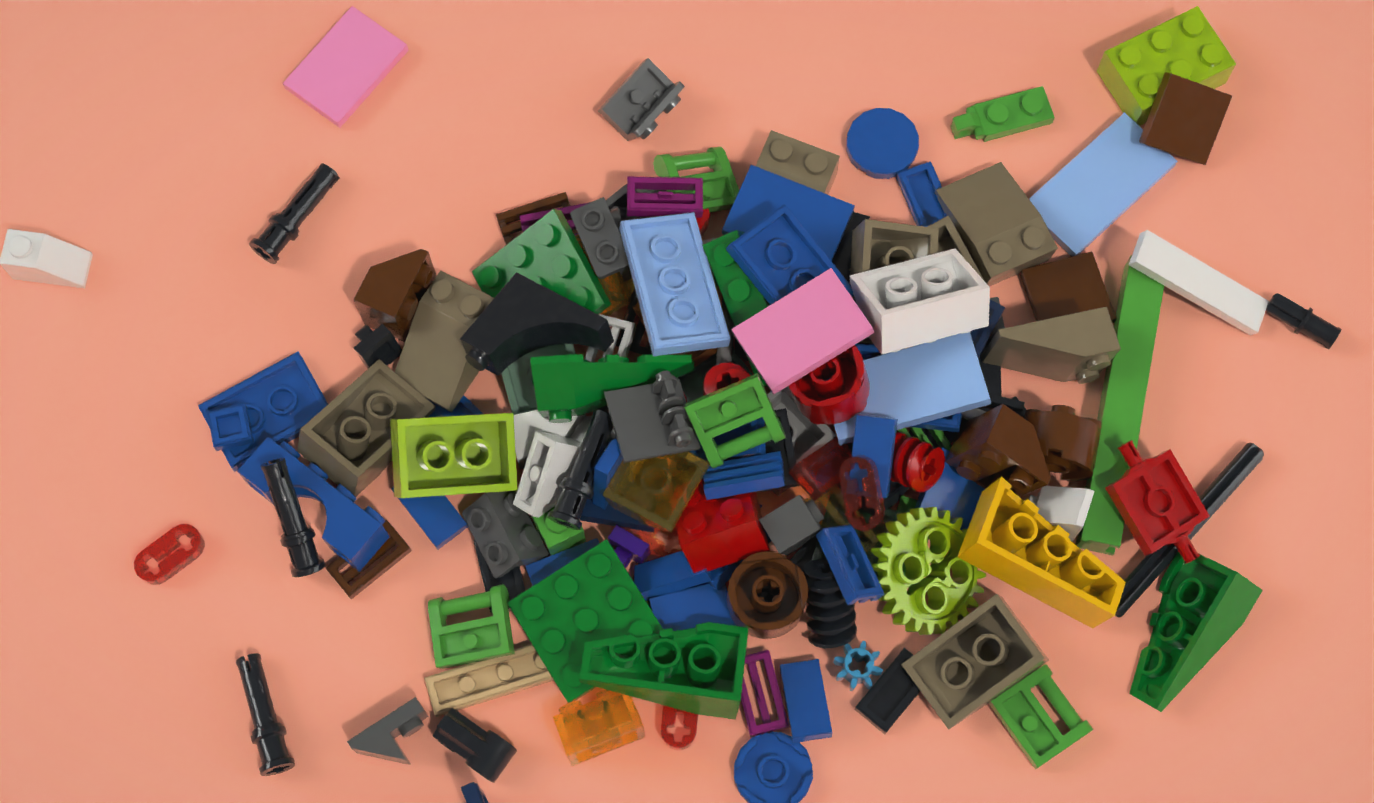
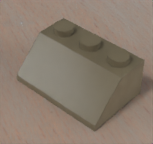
[849,219,939,344]

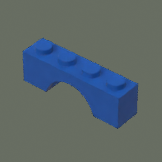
[237,437,390,572]

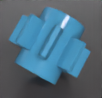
[833,641,883,692]

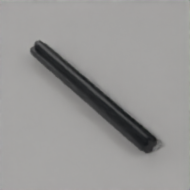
[1115,442,1264,618]

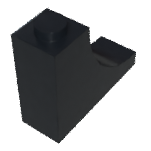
[460,272,614,376]

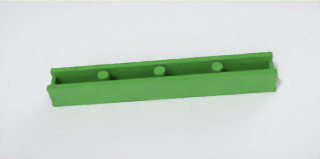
[1075,255,1164,556]

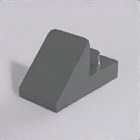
[347,697,429,765]

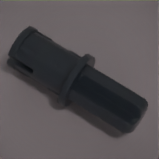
[1266,293,1342,349]

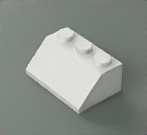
[850,248,990,354]

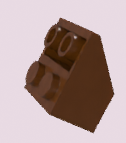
[353,249,437,342]
[945,404,1051,497]

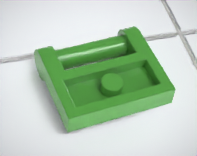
[653,146,739,212]
[684,373,786,468]
[428,584,515,669]
[989,664,1094,770]

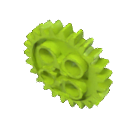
[871,507,986,635]

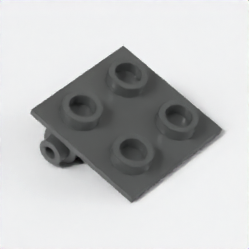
[604,371,700,463]

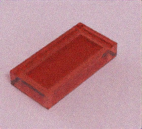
[789,437,852,501]

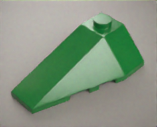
[530,354,695,423]
[1129,551,1263,712]
[579,622,748,720]

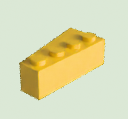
[957,476,1126,629]

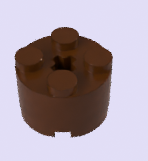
[1024,405,1102,481]
[727,551,808,639]

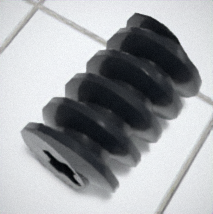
[803,558,857,649]

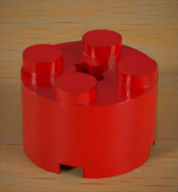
[788,345,870,425]

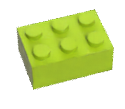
[1097,6,1236,126]
[390,413,518,498]

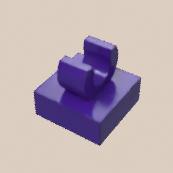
[608,525,650,568]

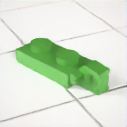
[950,86,1055,142]

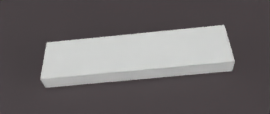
[1129,230,1269,336]

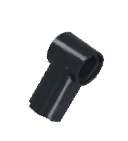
[432,708,517,783]

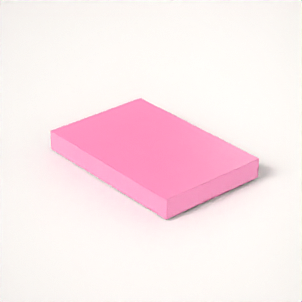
[283,6,409,128]
[731,268,874,395]

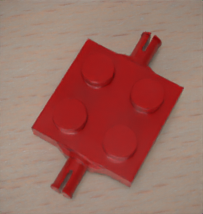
[1105,440,1210,564]

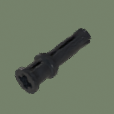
[249,163,340,264]
[547,410,613,530]
[260,458,326,578]
[236,653,295,776]

